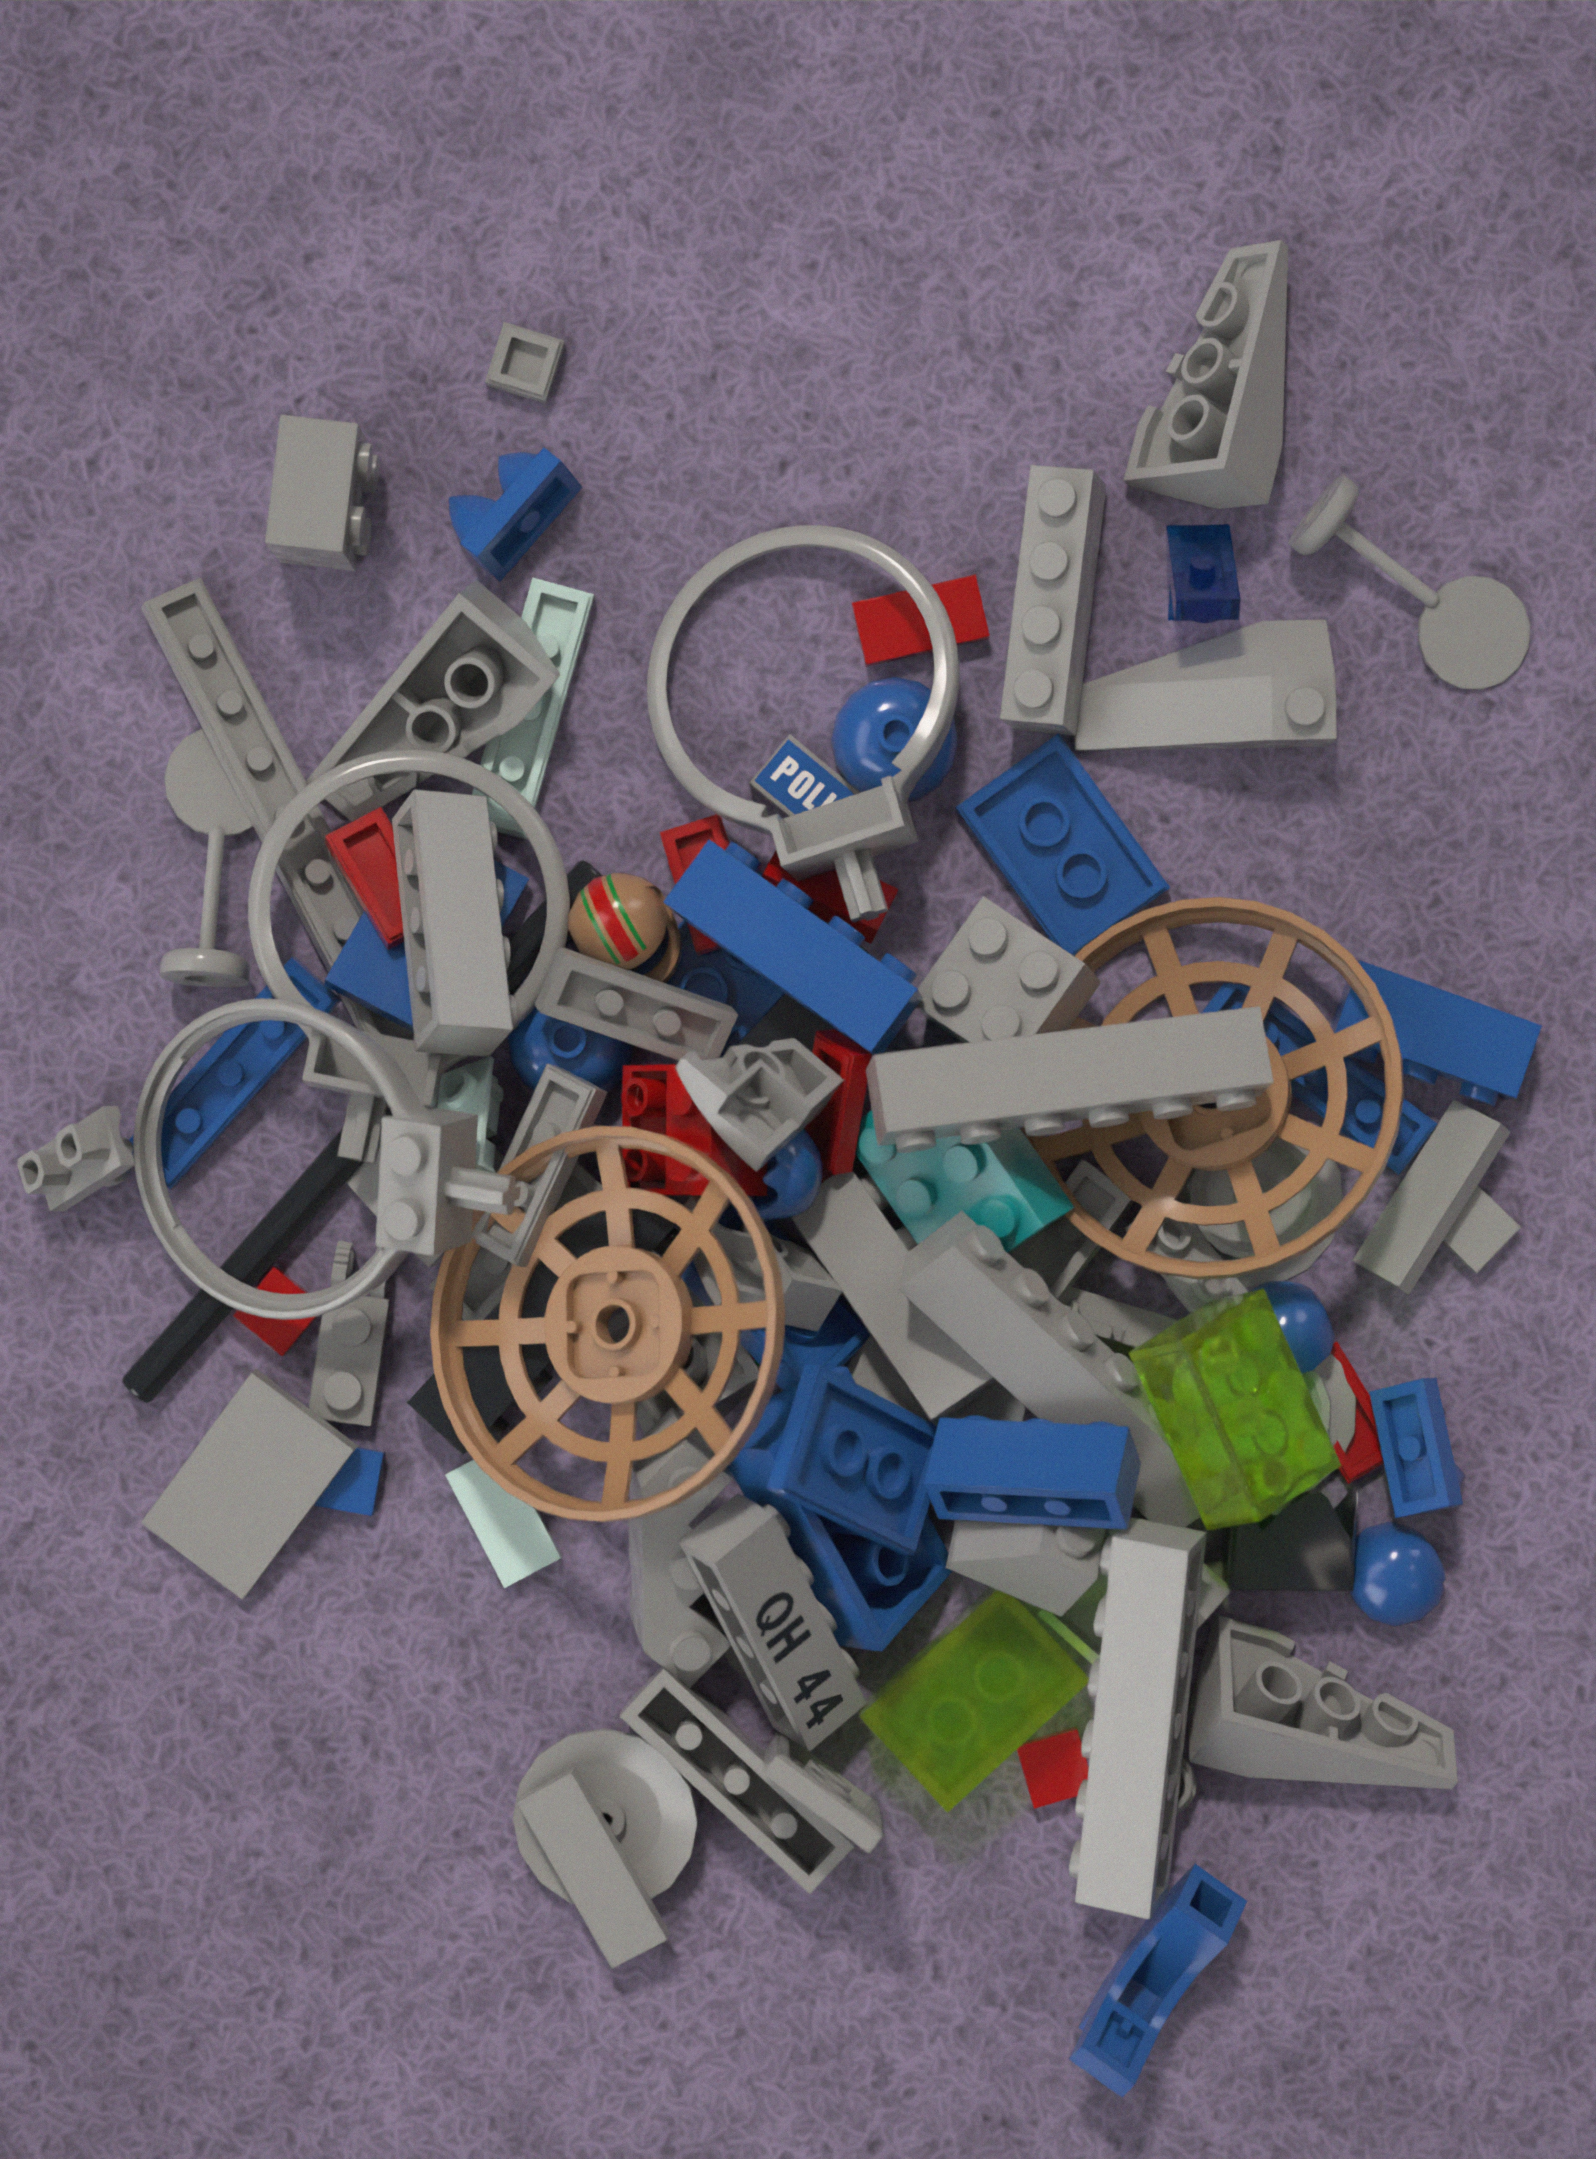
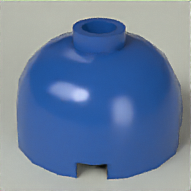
[831,677,958,802]
[507,1007,635,1092]

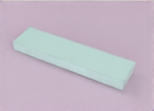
[472,578,594,840]

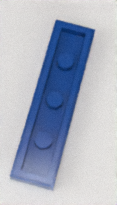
[129,957,342,1189]
[1200,983,1437,1175]

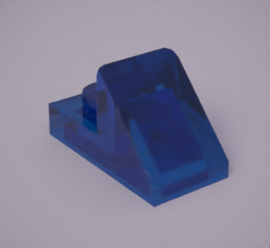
[1166,524,1241,623]

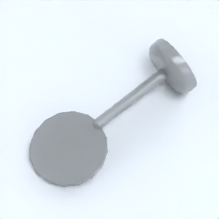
[1288,474,1530,690]
[159,728,254,988]

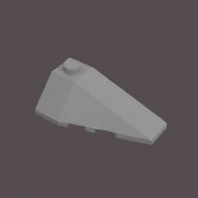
[1123,240,1288,509]
[306,580,560,822]
[1074,620,1337,751]
[1188,1615,1458,1789]

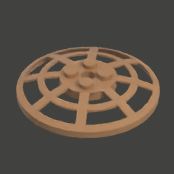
[1021,897,1404,1280]
[430,1126,786,1522]

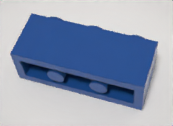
[1330,960,1542,1107]
[924,1415,1141,1529]

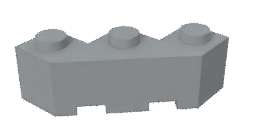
[628,1408,733,1688]

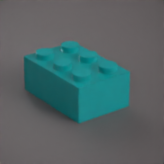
[855,1110,1075,1254]

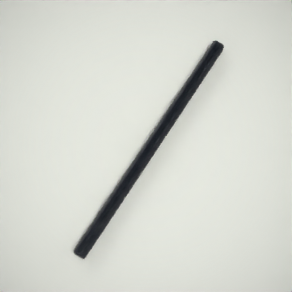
[122,860,603,1403]

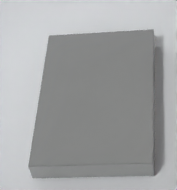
[141,1369,358,1600]
[763,1731,883,1854]

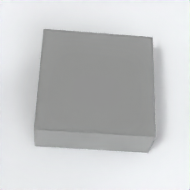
[485,322,565,404]
[1442,1185,1521,1273]

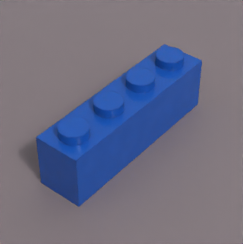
[663,839,923,1057]

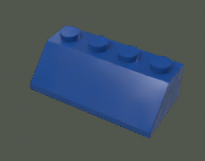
[727,1366,953,1652]

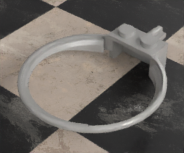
[647,525,960,922]
[248,749,570,1164]
[133,998,520,1320]

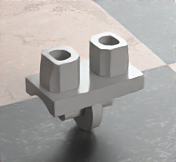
[17,1106,136,1211]

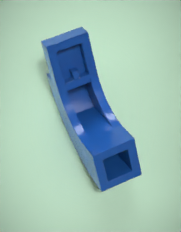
[1069,1864,1247,2097]

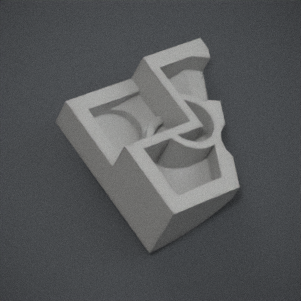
[675,1038,844,1172]
[685,1195,843,1331]

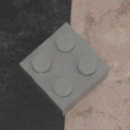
[265,415,380,571]
[916,896,1101,1044]

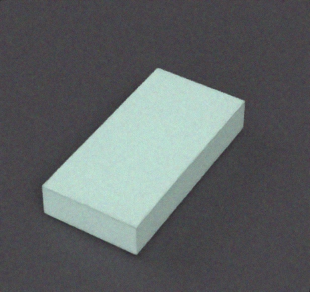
[445,1459,562,1588]

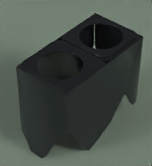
[1222,1481,1358,1591]

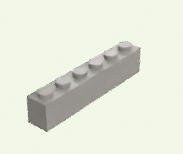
[866,1006,1274,1153]
[898,1211,1231,1528]
[1069,1517,1207,1919]

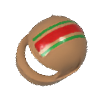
[567,873,682,983]

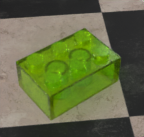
[1128,1288,1341,1530]
[859,1587,1089,1813]

